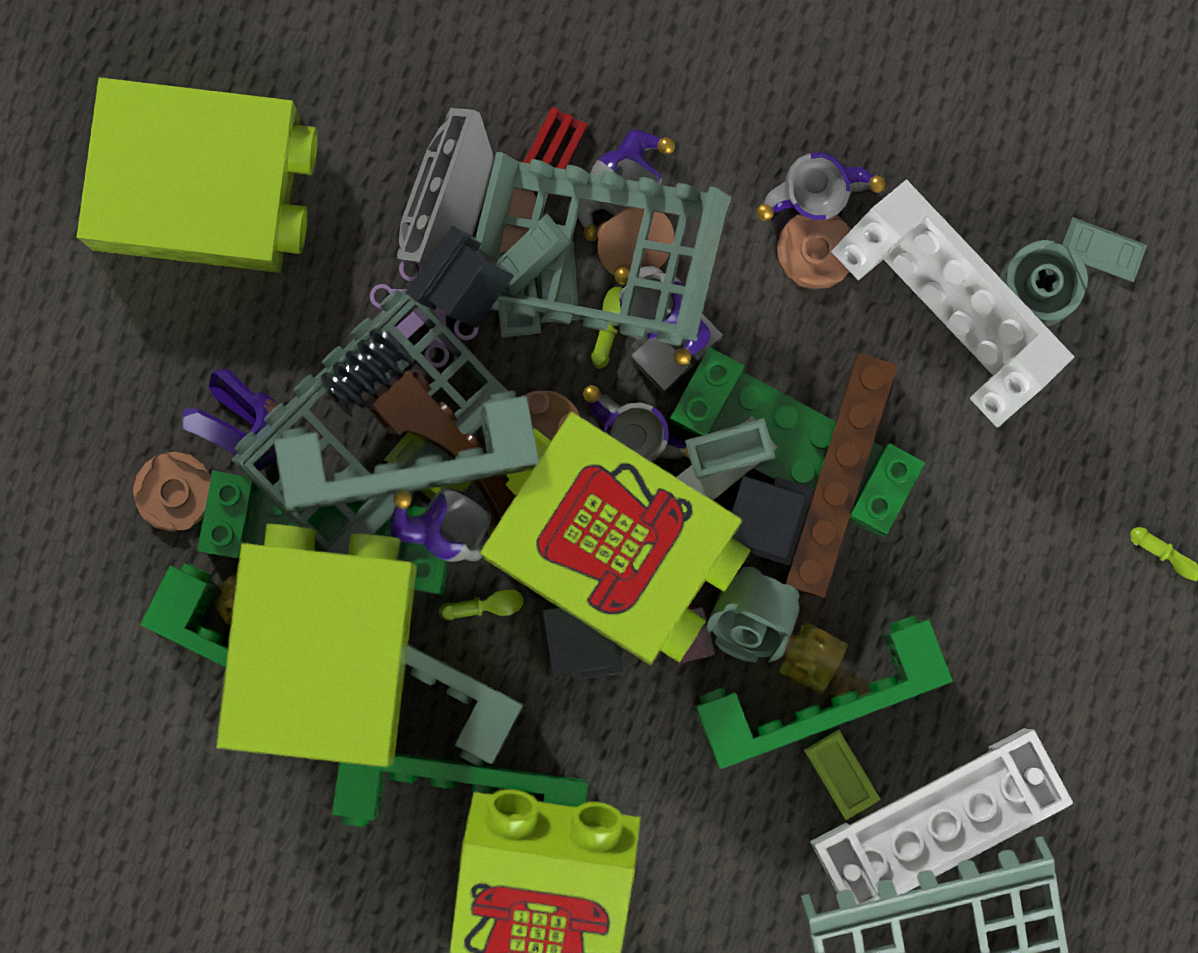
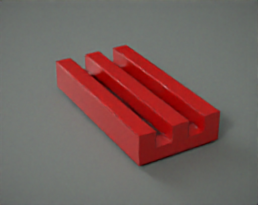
[523,106,588,196]

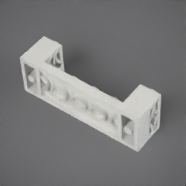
[831,179,1074,428]
[810,728,1073,905]

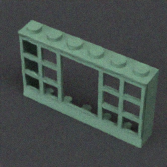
[476,152,731,345]
[231,289,509,555]
[801,836,1068,953]

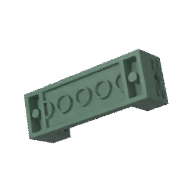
[274,391,539,513]
[406,644,525,767]

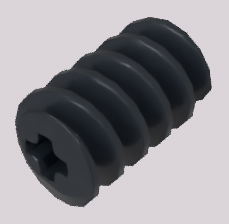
[321,328,414,417]

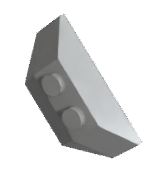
[397,108,495,265]

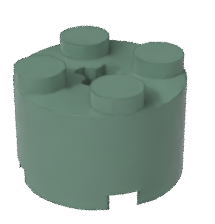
[1000,240,1088,326]
[707,567,800,663]

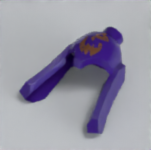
[182,369,294,471]

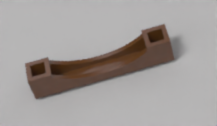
[784,353,897,598]
[364,370,524,585]

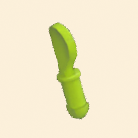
[591,287,623,369]
[1130,527,1198,581]
[438,589,524,621]

